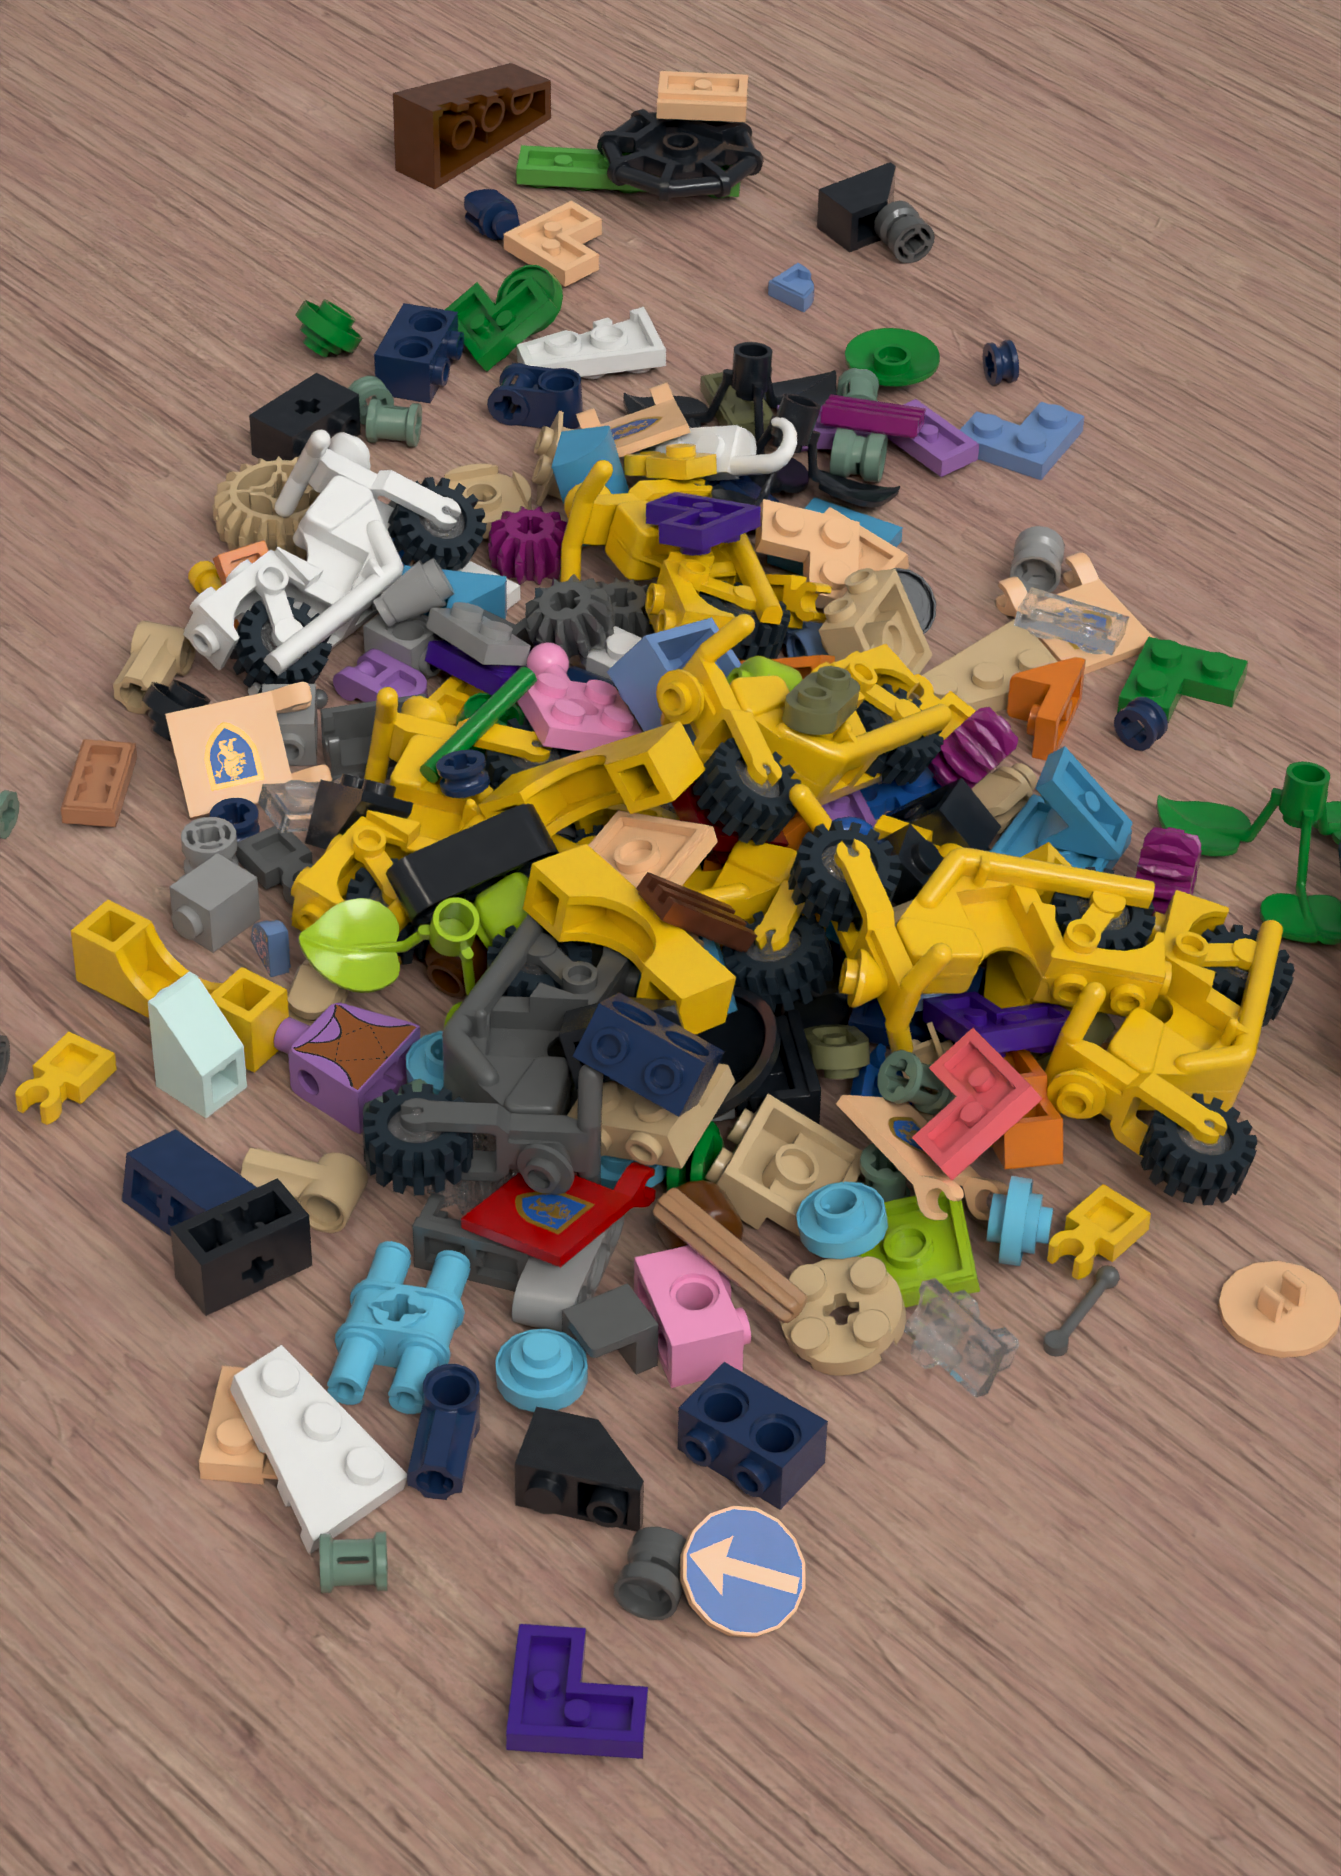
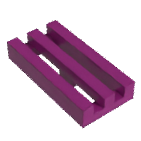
[820,394,926,439]

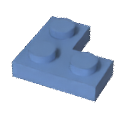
[960,402,1084,480]

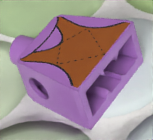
[274,1003,420,1134]

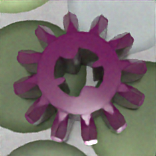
[488,506,567,585]
[927,707,1019,789]
[1135,827,1202,916]

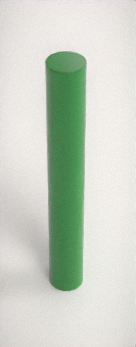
[420,667,537,783]

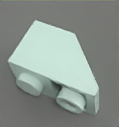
[148,971,247,1118]

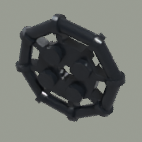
[597,109,764,202]

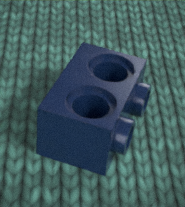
[374,303,464,403]
[572,993,725,1117]
[677,1362,828,1510]

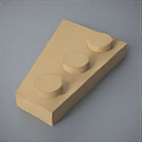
[908,616,1058,712]

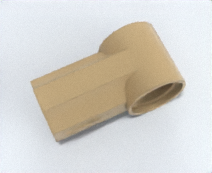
[113,620,196,715]
[241,1148,368,1233]

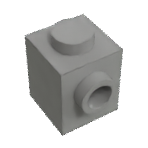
[170,853,260,953]

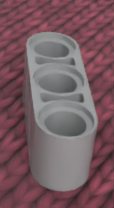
[512,1215,625,1332]

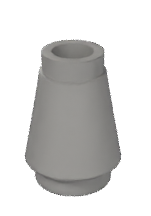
[373,558,455,627]

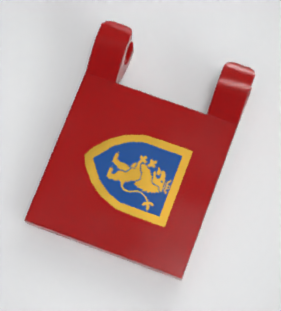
[461,1162,656,1268]

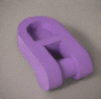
[333,648,428,702]

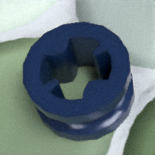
[982,340,1019,386]
[1114,697,1168,751]
[436,750,490,798]
[210,798,260,842]

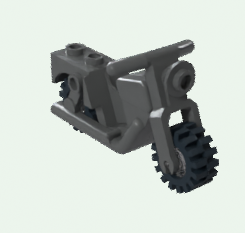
[363,914,641,1196]

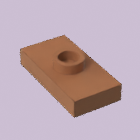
[61,739,137,827]

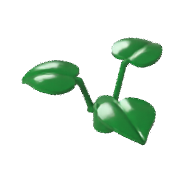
[1156,761,1341,945]

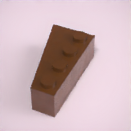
[393,63,551,189]

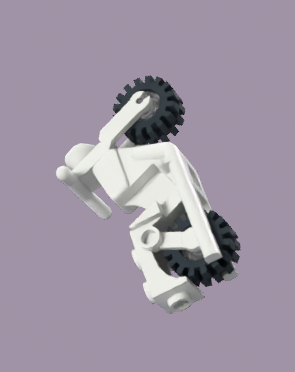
[183,430,487,696]

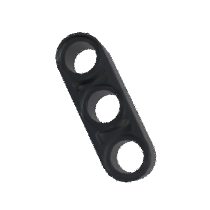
[386,803,559,926]

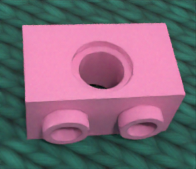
[634,1245,751,1388]

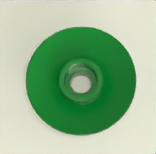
[845,328,940,386]

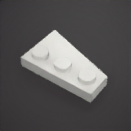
[517,307,666,379]
[230,1345,407,1555]

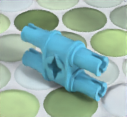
[327,1241,471,1414]

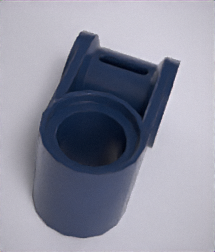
[487,363,583,429]

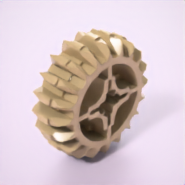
[213,456,320,560]

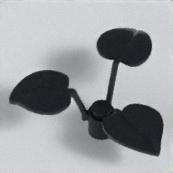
[623,342,837,494]
[688,394,900,507]

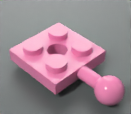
[517,642,643,751]

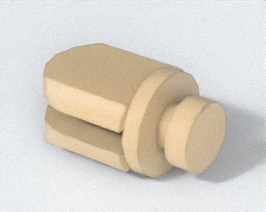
[972,763,1038,834]
[288,959,349,1026]

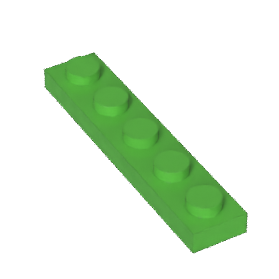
[516,145,741,199]

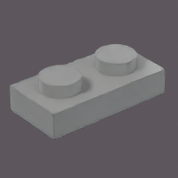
[426,602,531,666]

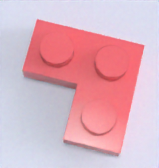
[912,1028,1042,1181]

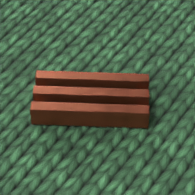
[636,872,757,952]

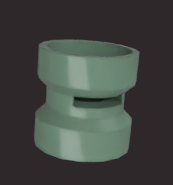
[830,428,888,483]

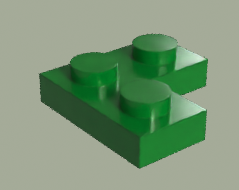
[445,275,559,372]
[1117,637,1248,723]

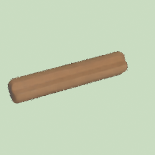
[653,1188,808,1324]

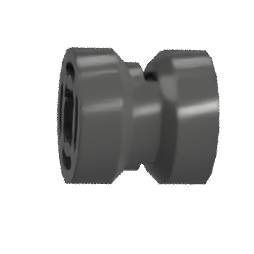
[874,200,935,263]
[614,1527,686,1620]

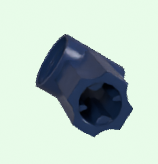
[407,1364,480,1500]

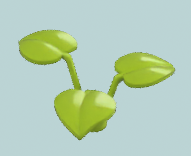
[299,897,480,1028]

